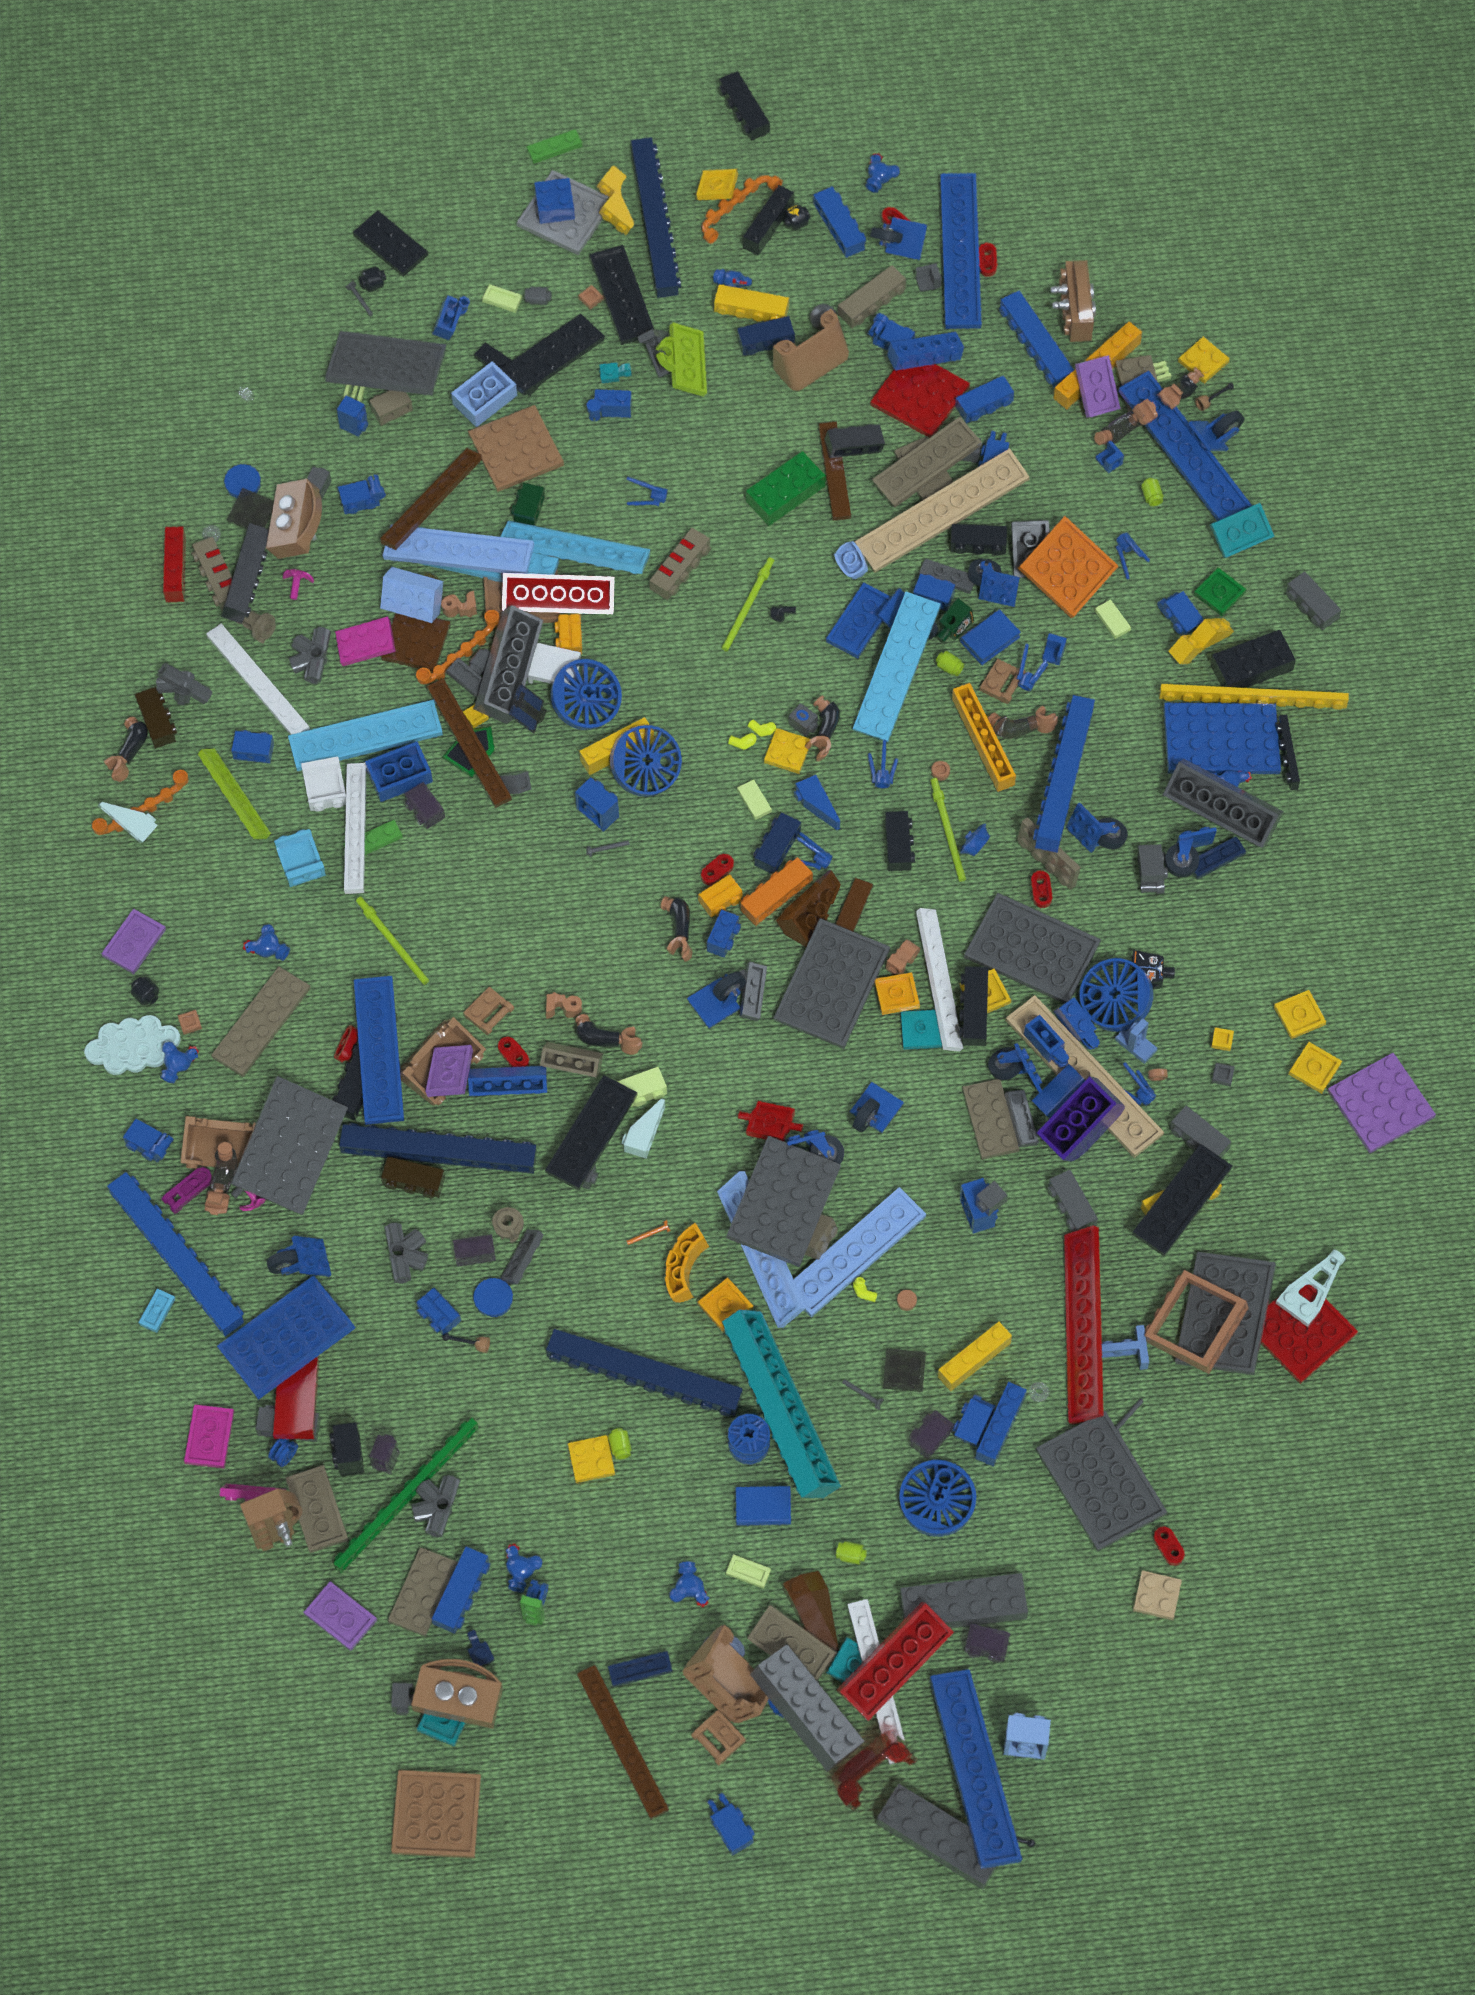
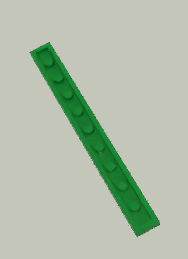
[333,1418,479,1574]

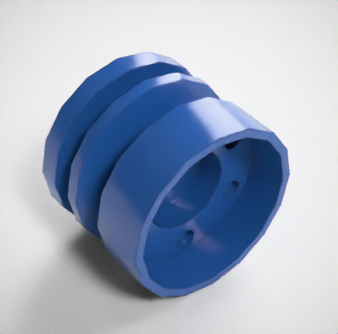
[728,1414,770,1464]

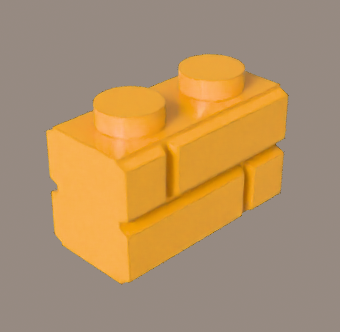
[555,614,582,655]
[698,874,743,917]

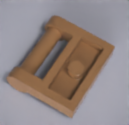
[980,659,1026,704]
[463,987,515,1035]
[691,1710,746,1766]

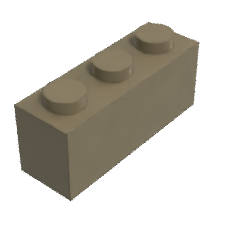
[540,1042,604,1077]

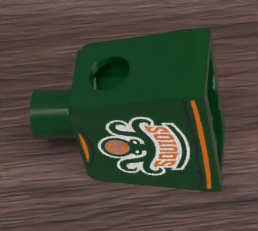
[936,598,974,643]

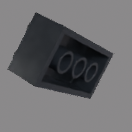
[1210,630,1296,688]

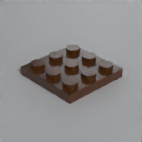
[381,613,451,672]

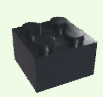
[330,1422,365,1476]

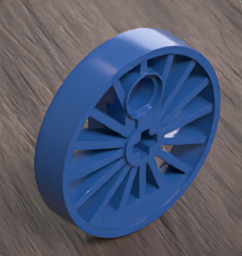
[551,659,622,730]
[610,725,682,797]
[1080,958,1153,1032]
[899,1460,976,1537]

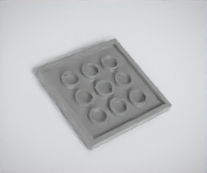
[517,170,610,255]

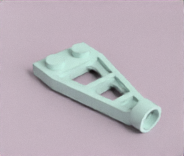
[1276,1250,1345,1327]

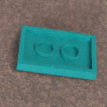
[1210,503,1275,558]

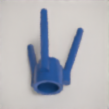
[627,477,668,506]
[1116,533,1150,580]
[1016,644,1048,691]
[868,739,898,788]
[793,832,833,870]
[1123,1062,1156,1106]

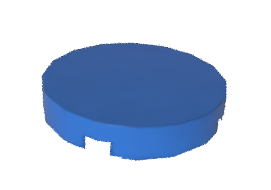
[224,464,261,499]
[473,1278,513,1317]

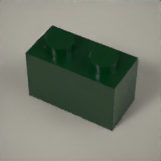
[511,482,545,526]

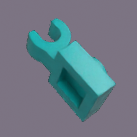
[600,362,632,383]

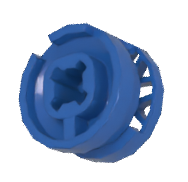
[268,1439,298,1467]
[526,1579,549,1605]

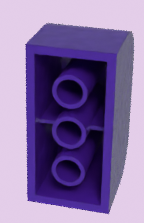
[1037,1076,1125,1161]

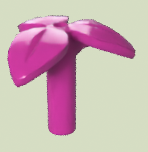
[282,569,314,600]
[239,1190,266,1211]

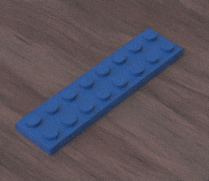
[354,976,404,1125]

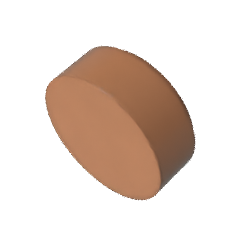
[931,761,950,781]
[1148,1069,1168,1081]
[897,1290,917,1311]

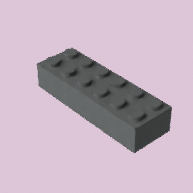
[474,605,544,724]
[1163,759,1284,848]
[900,1573,1028,1628]
[750,1645,865,1772]
[876,1784,998,1890]

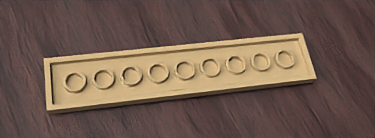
[855,448,1030,573]
[1006,995,1164,1158]

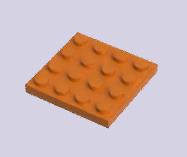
[1018,516,1118,619]

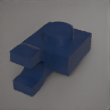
[467,1630,495,1667]

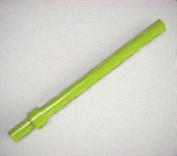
[722,557,775,651]
[930,778,966,882]
[356,896,429,985]

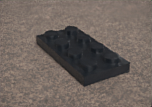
[353,210,428,277]

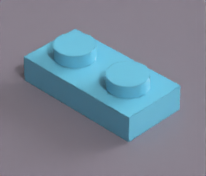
[139,1289,175,1333]

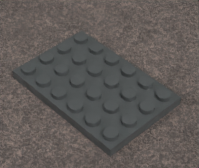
[325,331,446,396]
[964,893,1101,1003]
[774,919,890,1049]
[230,1076,348,1215]
[726,1136,841,1267]
[1175,1252,1276,1375]
[1036,1411,1167,1552]

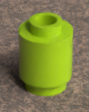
[1141,478,1164,507]
[936,651,965,677]
[608,1428,632,1460]
[836,1541,867,1565]

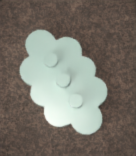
[84,1015,181,1075]

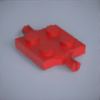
[738,1101,803,1142]

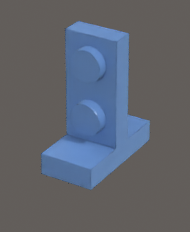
[1115,1019,1157,1064]
[1102,1325,1149,1370]

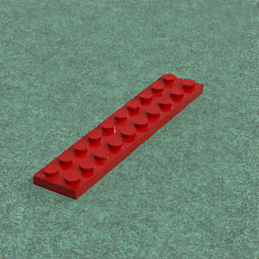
[1064,1225,1104,1425]

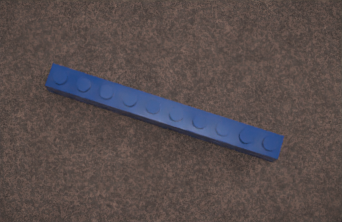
[1033,695,1095,853]
[107,1172,244,1336]

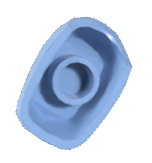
[834,541,868,579]

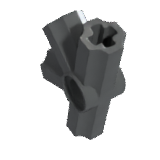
[289,627,331,684]
[156,663,213,706]
[384,1223,429,1284]
[411,1475,460,1538]

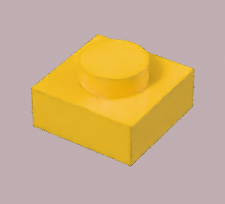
[463,704,489,729]
[1211,1028,1234,1051]

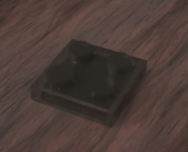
[227,488,274,530]
[883,1348,926,1392]

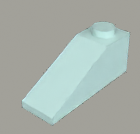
[97,802,158,843]
[622,1099,665,1159]

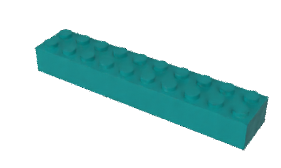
[722,1310,841,1498]

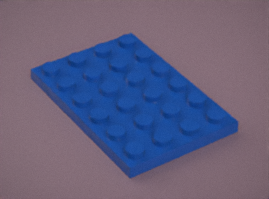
[1163,703,1281,774]
[217,1275,355,1400]

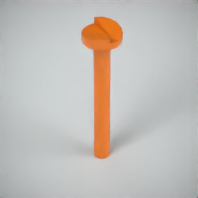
[627,1220,671,1245]

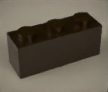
[135,687,177,749]
[381,1157,445,1198]

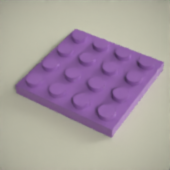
[1327,1053,1436,1153]

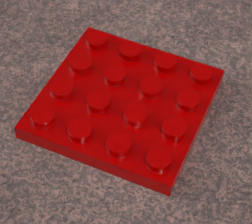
[870,364,970,438]
[1261,1285,1358,1384]

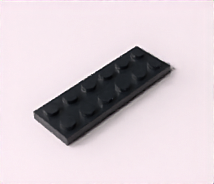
[589,245,654,345]
[501,314,605,396]
[545,1075,638,1190]
[1132,1144,1233,1257]

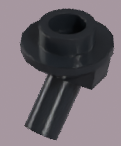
[770,605,796,622]

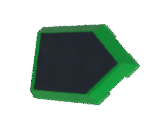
[442,726,495,778]

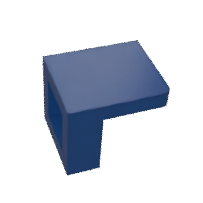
[1096,440,1124,474]
[1042,633,1067,666]

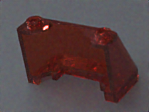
[832,1730,919,1811]

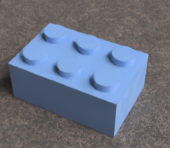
[451,361,517,427]
[380,567,443,623]
[1004,1713,1051,1760]

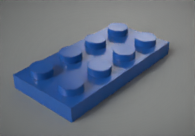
[826,583,891,659]

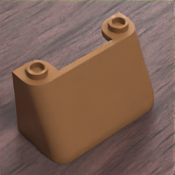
[773,309,849,391]
[400,1017,486,1106]
[181,1116,256,1169]
[683,1625,769,1723]

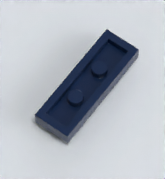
[1187,837,1246,880]
[608,1651,673,1687]

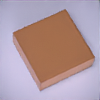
[578,285,604,310]
[178,1010,202,1035]

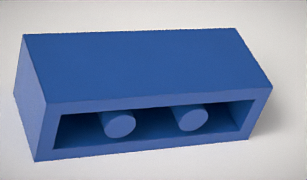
[955,375,1014,423]

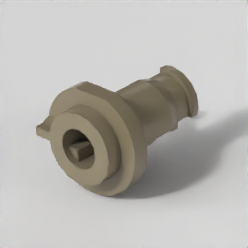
[237,611,276,644]
[492,1207,524,1243]

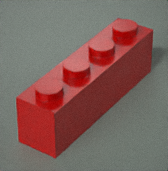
[163,527,186,602]

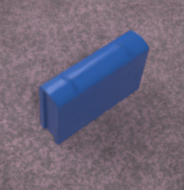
[960,609,1021,666]
[1032,1064,1086,1119]
[736,1486,791,1527]

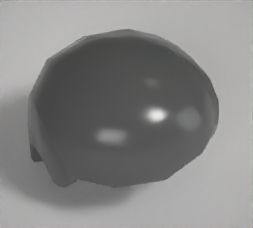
[810,304,837,330]

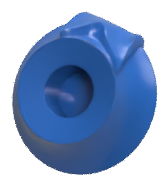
[960,823,990,856]

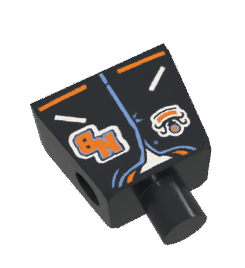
[1131,950,1175,991]

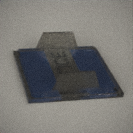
[509,683,547,734]

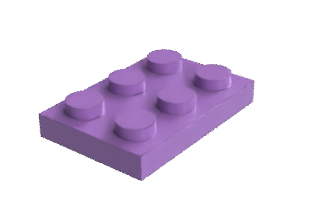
[1075,355,1120,418]
[101,909,166,974]
[426,1045,473,1097]
[304,1582,377,1651]

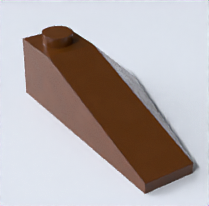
[776,870,841,947]
[783,1571,839,1652]

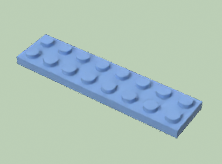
[383,525,534,574]
[717,1171,806,1328]
[794,1187,926,1317]

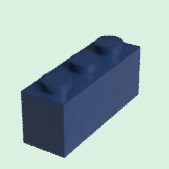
[737,316,795,356]
[753,812,801,874]

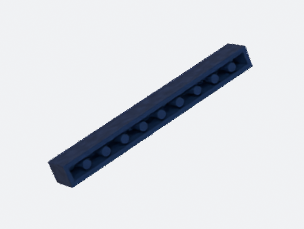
[631,137,681,298]
[339,1123,537,1174]
[546,1329,743,1416]

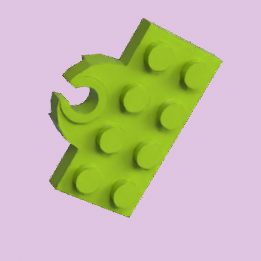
[656,322,707,396]

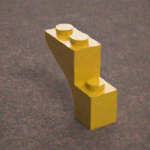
[597,165,634,235]
[1168,618,1234,664]

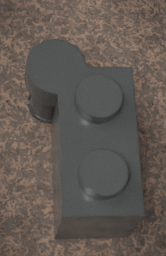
[1137,844,1168,894]

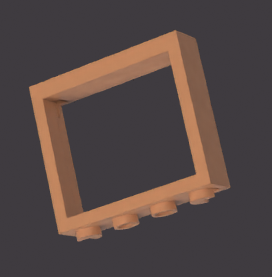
[1144,1270,1249,1374]

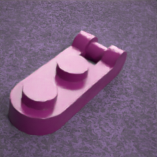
[161,1167,212,1214]

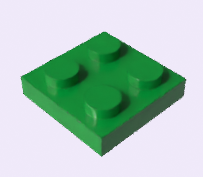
[1194,567,1247,616]

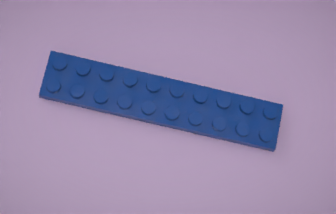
[940,173,982,329]
[1119,371,1252,521]
[929,1669,1022,1869]

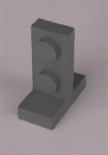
[638,329,672,378]

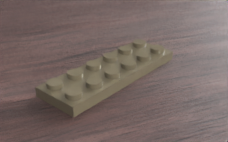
[872,417,982,508]
[211,967,311,1077]

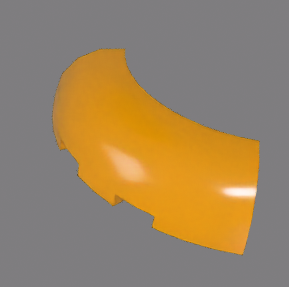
[665,1223,709,1303]

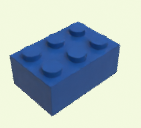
[365,741,433,802]

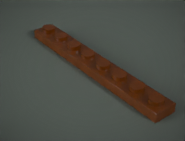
[380,448,482,550]
[427,678,512,808]
[577,1665,669,1820]

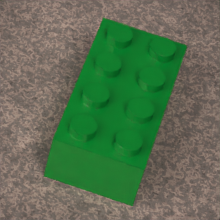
[746,451,826,526]

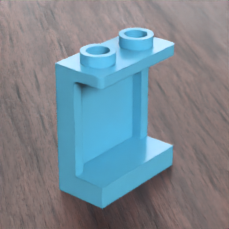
[274,829,326,887]

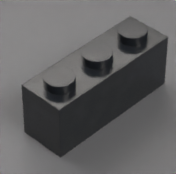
[824,424,885,458]
[951,524,1007,556]
[885,811,915,871]

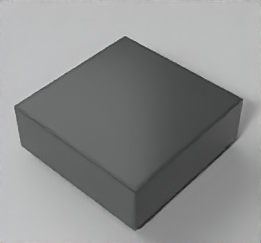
[1212,1063,1235,1087]

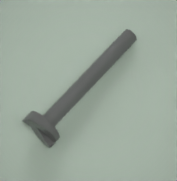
[345,281,373,317]
[586,840,630,857]
[842,1379,884,1410]
[1115,1398,1144,1434]

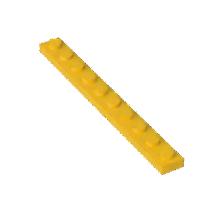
[1160,684,1349,710]

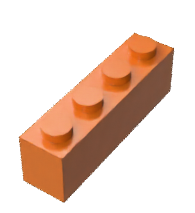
[740,857,813,926]

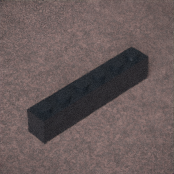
[221,523,269,624]
[332,1013,398,1121]

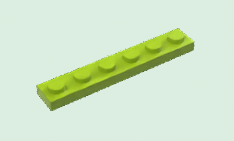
[198,749,271,839]

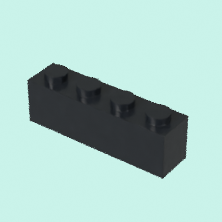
[718,71,770,141]
[743,185,794,256]
[959,967,988,1046]

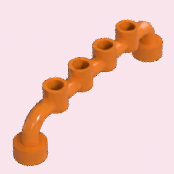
[702,175,783,244]
[416,610,500,684]
[92,770,189,835]

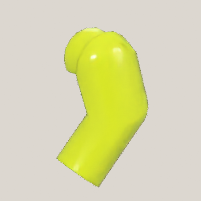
[748,719,776,737]
[728,733,757,750]
[853,1277,878,1302]

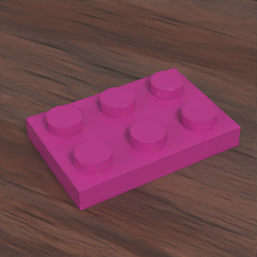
[335,617,396,666]
[184,1405,235,1469]
[220,1483,286,1502]

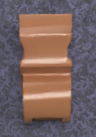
[441,590,477,617]
[886,939,920,975]
[546,992,582,1019]

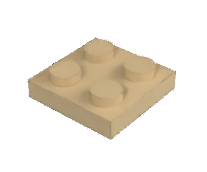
[1133,1571,1182,1620]

